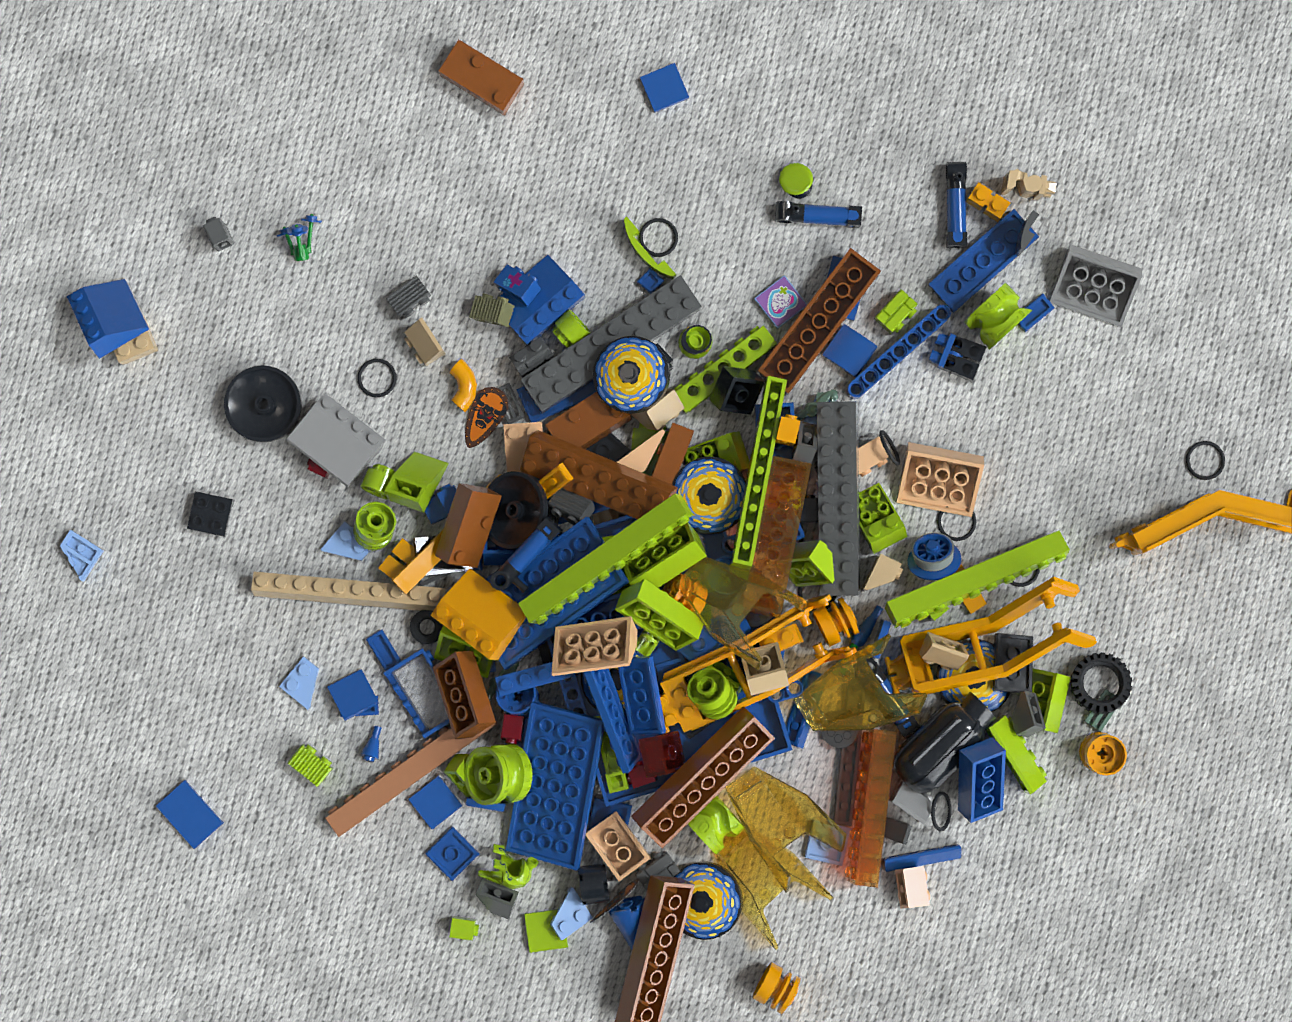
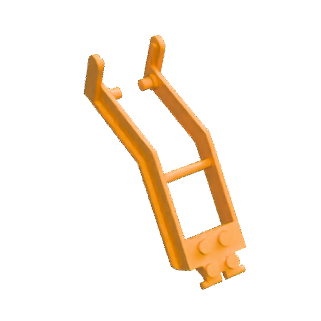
[1109,490,1292,556]
[884,577,1097,697]
[660,594,857,733]

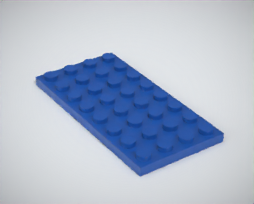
[497,517,629,669]
[506,701,604,871]

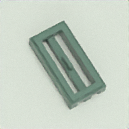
[1084,689,1115,732]

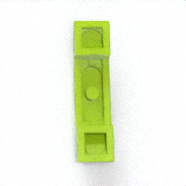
[624,217,676,279]
[596,716,629,794]

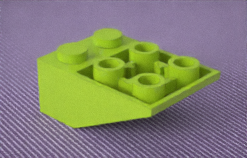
[684,431,750,471]
[385,451,448,513]
[859,483,908,554]

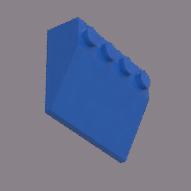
[500,255,585,346]
[67,279,149,359]

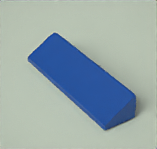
[786,671,828,749]
[883,844,961,872]

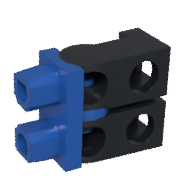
[929,333,987,383]

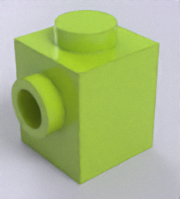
[449,916,479,941]

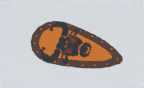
[465,387,509,448]
[590,879,639,923]

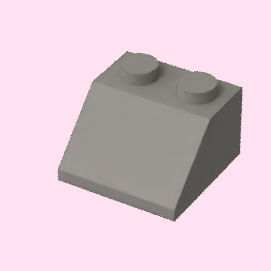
[889,781,933,824]

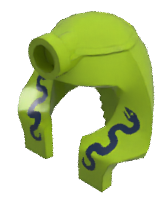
[478,844,538,889]

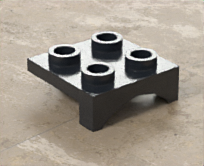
[187,491,235,537]

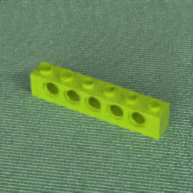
[674,325,777,414]

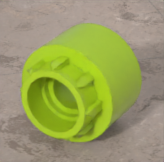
[553,309,591,348]
[360,464,395,500]

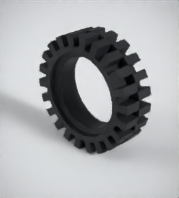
[1070,652,1132,714]

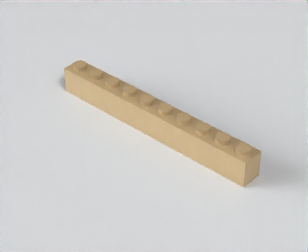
[251,572,447,611]

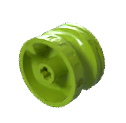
[964,283,1032,350]
[464,744,532,805]
[688,796,745,854]

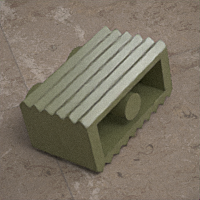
[469,293,515,327]

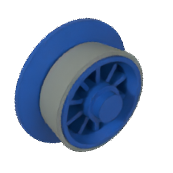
[907,533,961,580]

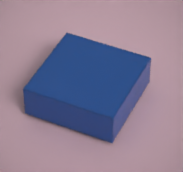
[637,268,664,294]

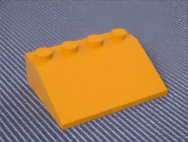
[431,568,526,660]

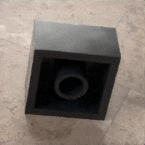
[709,366,765,415]

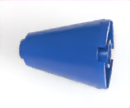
[608,896,645,950]

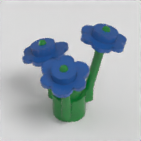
[276,214,322,261]

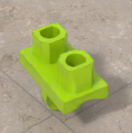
[635,630,660,656]

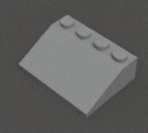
[1050,244,1143,327]
[286,393,386,487]

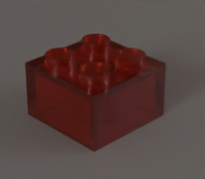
[639,730,685,778]

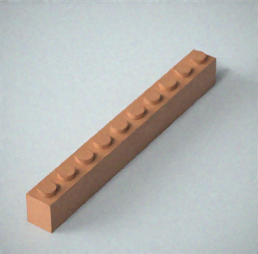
[325,720,498,837]

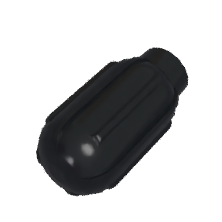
[893,691,996,793]

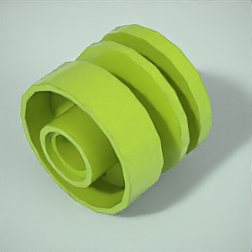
[353,502,396,551]
[687,668,738,720]

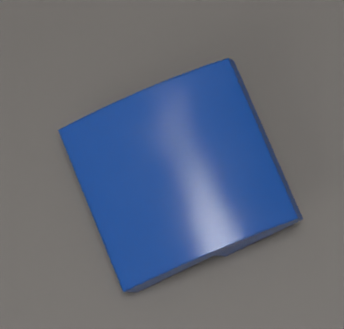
[822,324,877,378]

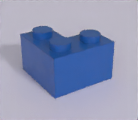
[425,484,457,525]

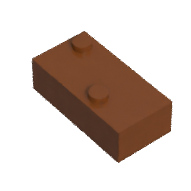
[438,39,524,115]
[545,392,632,449]
[651,423,694,485]
[435,483,502,568]
[432,651,496,739]

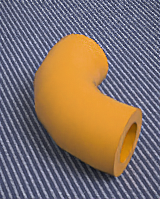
[449,359,477,412]

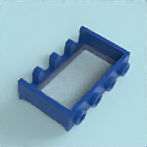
[384,648,450,739]

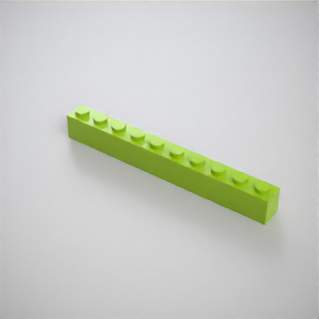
[730,376,787,571]
[518,494,693,625]
[885,530,1070,628]

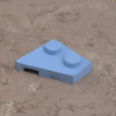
[321,521,371,561]
[60,530,104,582]
[279,656,319,710]
[550,887,593,940]

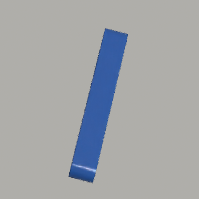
[846,305,951,399]

